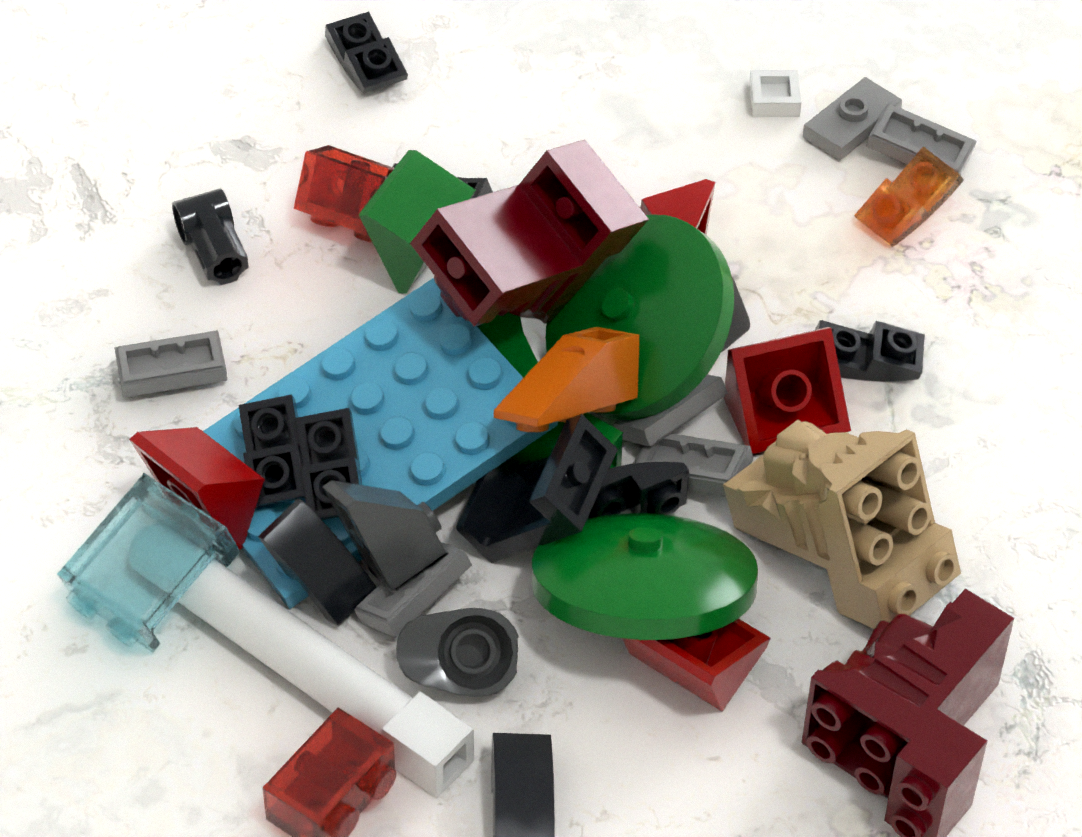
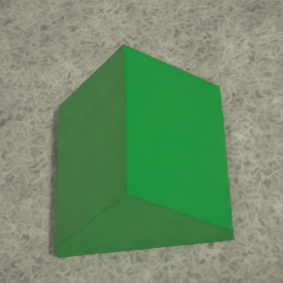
[359,150,476,294]

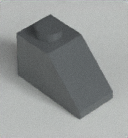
[323,480,446,591]

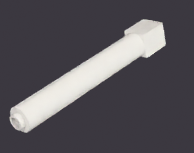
[131,524,474,799]

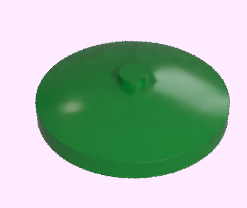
[545,214,734,421]
[532,513,758,640]

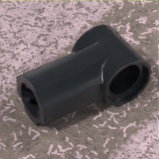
[172,188,249,285]

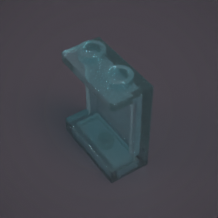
[57,473,240,652]

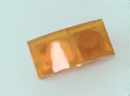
[854,146,964,247]

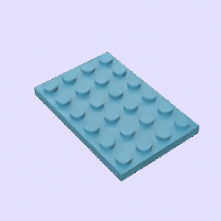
[203,278,558,609]

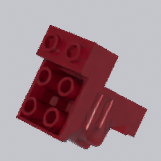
[410,139,649,327]
[801,588,1014,837]

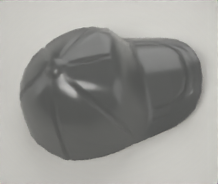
[396,608,519,697]

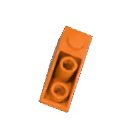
[494,327,639,432]

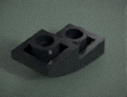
[325,11,408,93]
[815,320,925,382]
[238,394,305,508]
[295,408,362,520]
[587,462,689,519]
[258,499,377,625]
[491,733,555,837]

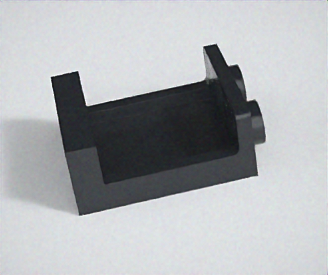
[456,414,618,563]

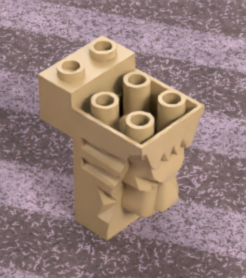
[723,420,961,629]

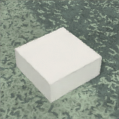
[749,70,802,117]

